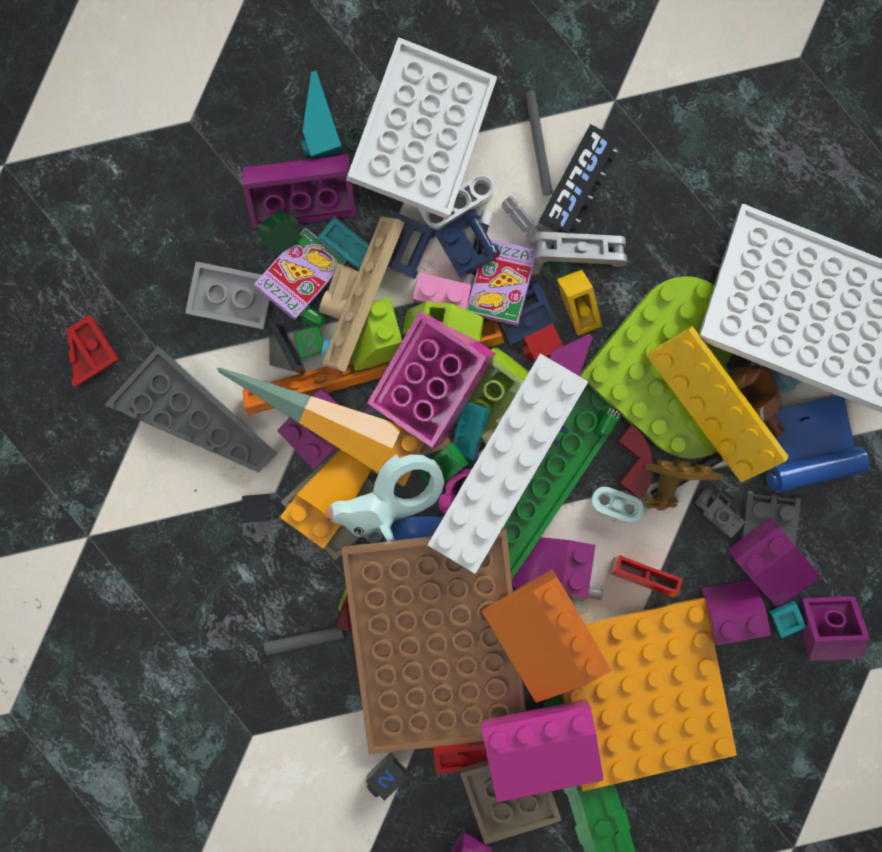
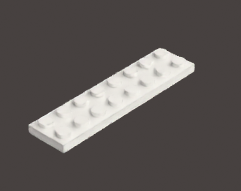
[428,354,588,574]

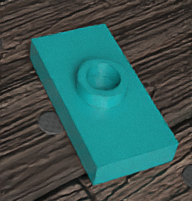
[318,217,369,271]
[453,401,490,461]

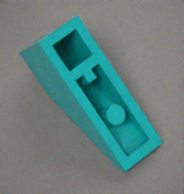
[301,71,343,159]

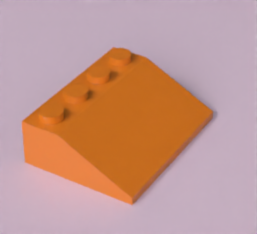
[481,569,612,703]

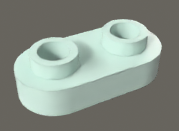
[591,487,644,522]

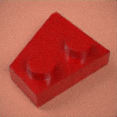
[67,315,120,388]

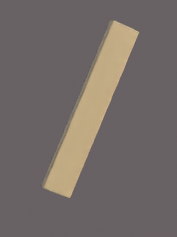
[322,217,404,372]

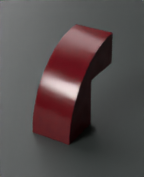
[615,424,653,499]

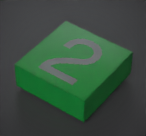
[293,326,324,359]

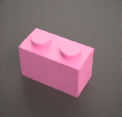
[413,273,471,309]

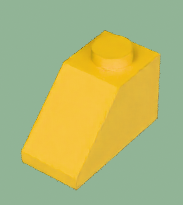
[557,269,602,336]

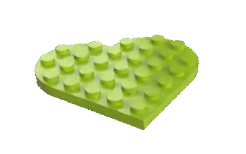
[579,277,733,459]

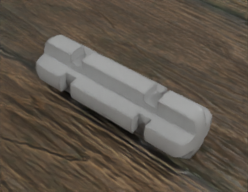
[502,196,542,243]

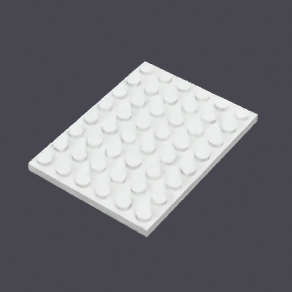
[699,204,882,413]

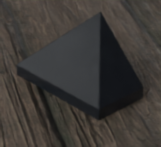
[269,322,307,375]

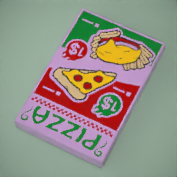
[254,227,346,320]
[466,239,537,326]

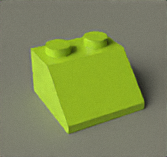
[351,297,402,371]

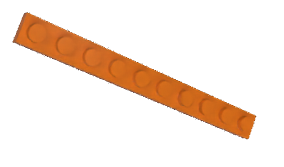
[242,320,504,415]

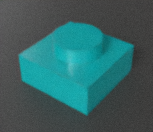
[769,601,807,638]

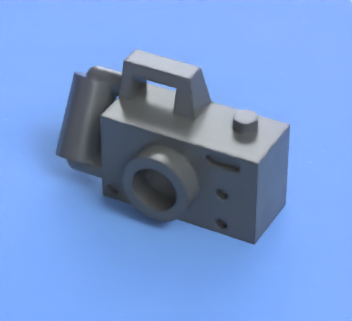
[695,488,745,538]

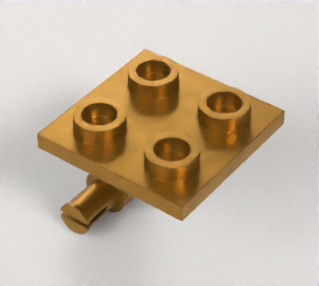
[645,460,722,511]

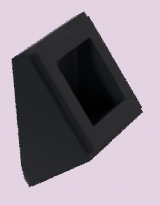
[242,494,271,523]

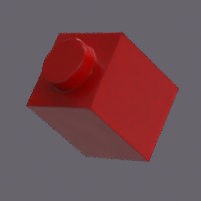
[520,324,564,363]

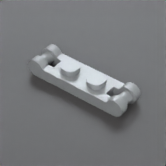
[533,232,627,267]

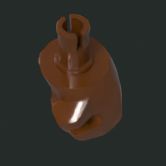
[728,365,785,438]

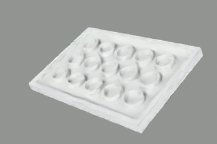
[346,37,497,219]

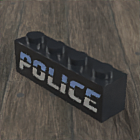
[538,124,619,233]

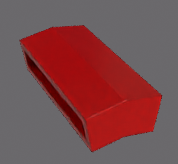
[608,555,682,597]

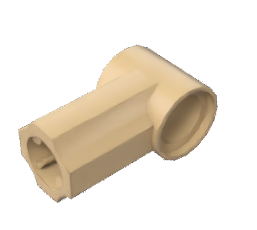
[319,264,359,320]

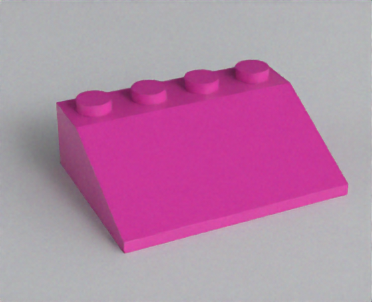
[367,312,496,448]
[480,699,604,802]

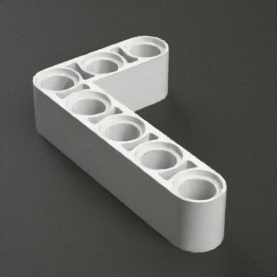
[414,175,494,232]

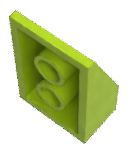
[455,346,530,445]

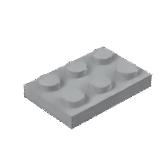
[185,262,271,330]

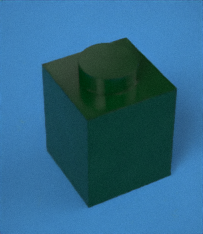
[256,208,302,256]

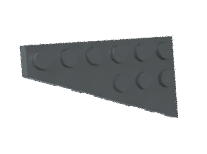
[105,346,277,472]

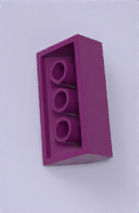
[242,154,357,230]

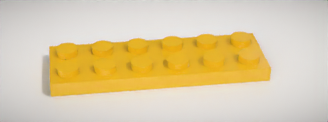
[646,326,788,482]

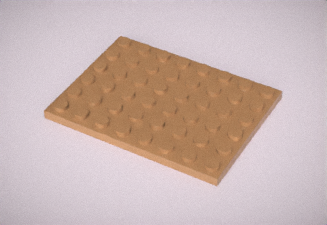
[341,528,526,754]

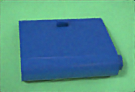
[767,396,870,493]

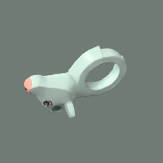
[326,454,444,543]

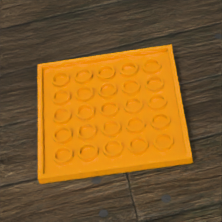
[562,597,737,791]

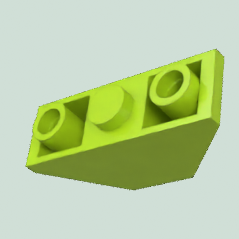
[402,302,484,343]

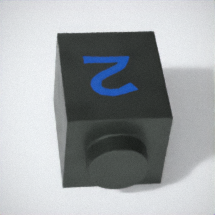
[366,752,408,801]

